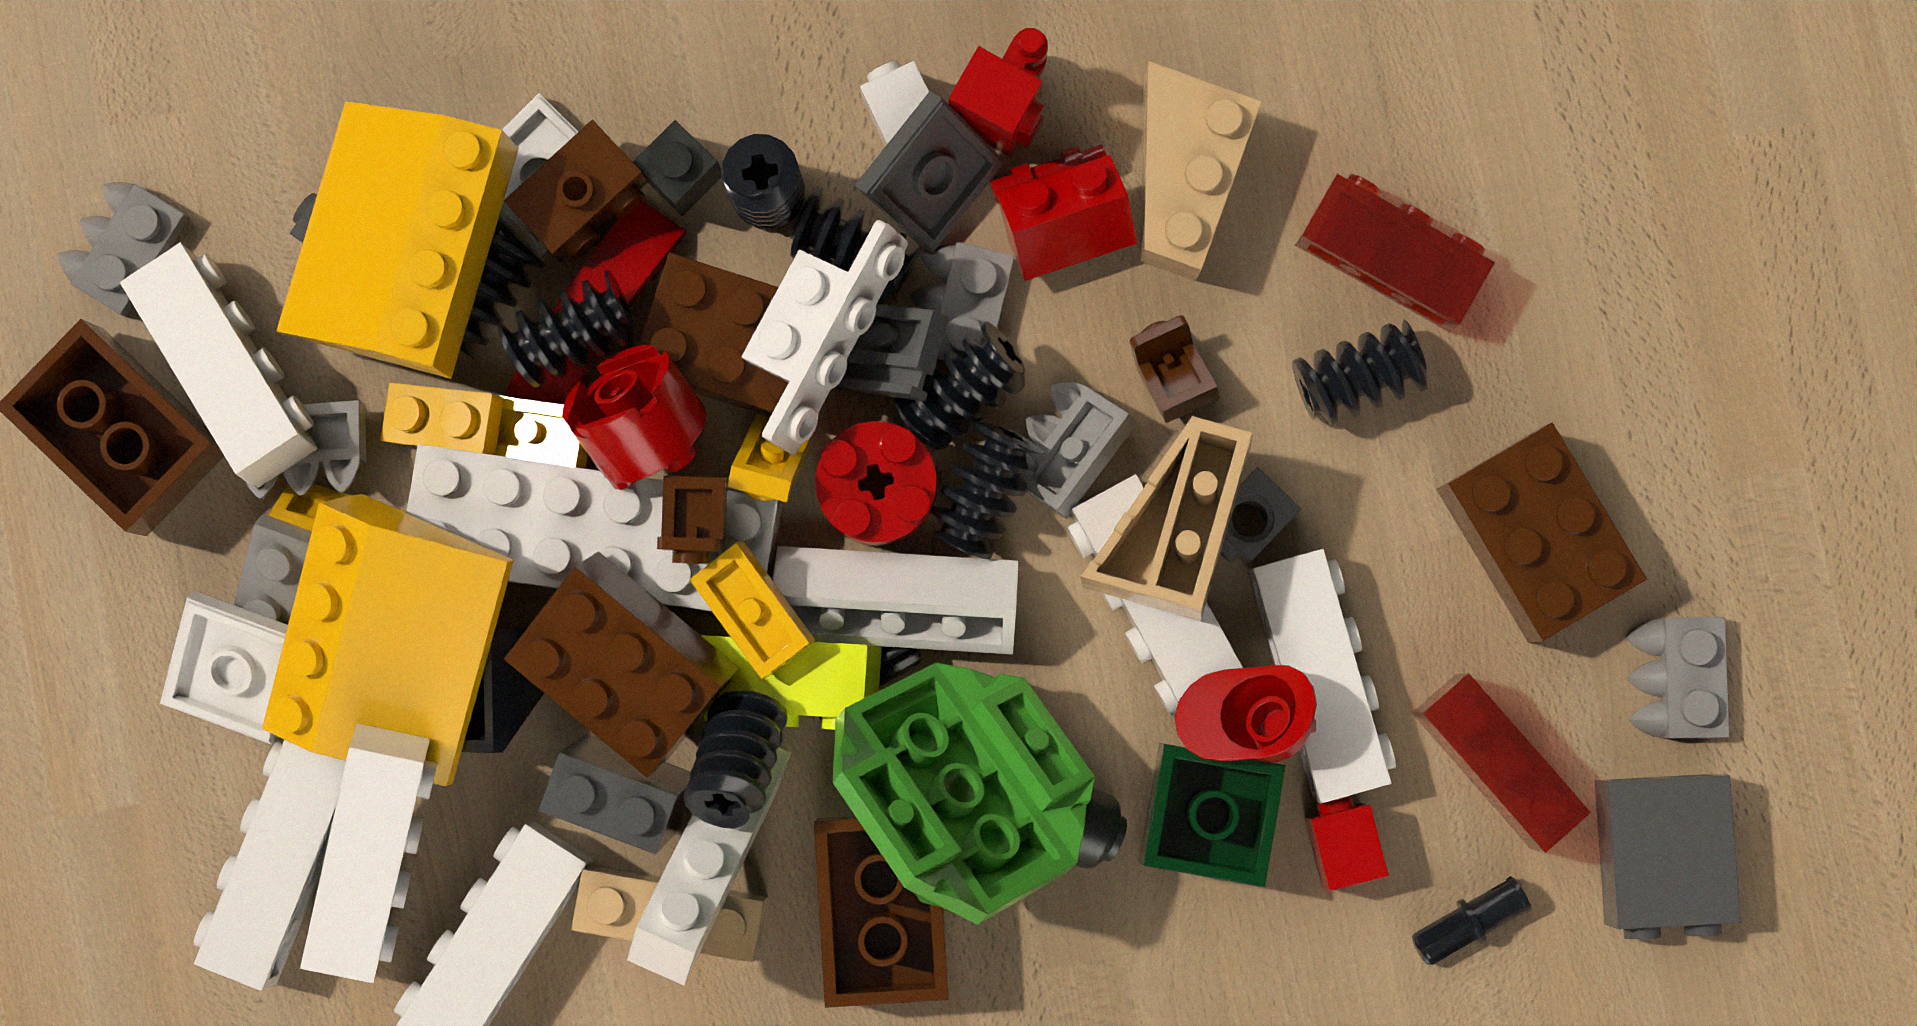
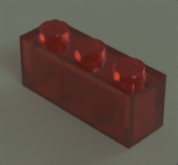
[1295,174,1495,333]
[1412,673,1591,853]

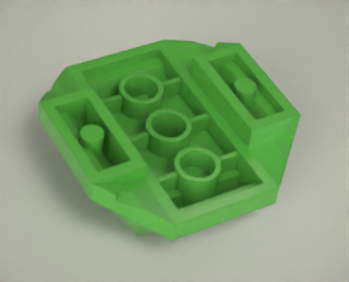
[833,663,1095,925]

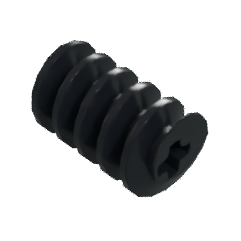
[722,134,805,230]
[790,186,922,305]
[460,229,546,360]
[497,270,634,387]
[1292,319,1428,426]
[893,321,1025,450]
[930,422,1045,559]
[684,691,788,829]

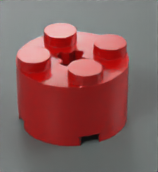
[562,345,707,490]
[815,421,937,547]

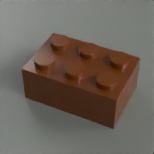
[638,252,789,417]
[0,319,224,536]
[1436,422,1647,643]
[504,551,741,778]
[814,816,949,1008]

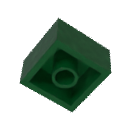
[1139,743,1286,887]

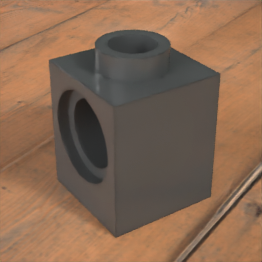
[1220,467,1301,564]

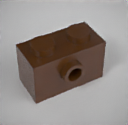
[503,119,648,263]

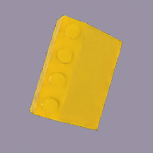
[276,101,519,379]
[262,494,514,786]

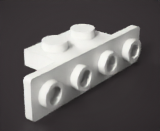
[742,220,908,455]

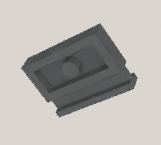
[834,304,949,401]

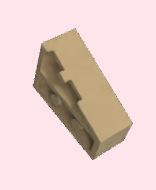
[1140,61,1262,281]
[1080,416,1252,621]

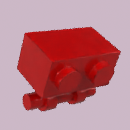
[948,28,1048,158]
[990,144,1138,281]

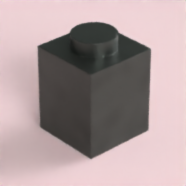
[633,120,722,216]

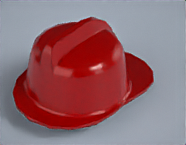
[1174,665,1317,763]

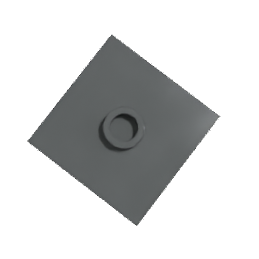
[854,91,1005,254]

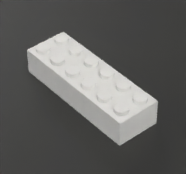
[406,444,783,613]

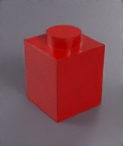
[1304,795,1389,891]

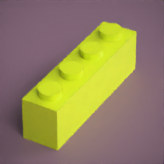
[701,635,882,730]

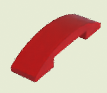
[504,201,687,405]

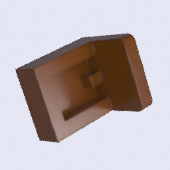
[1130,315,1220,423]
[657,476,728,564]

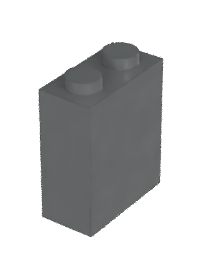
[538,734,690,854]
[1594,774,1741,939]

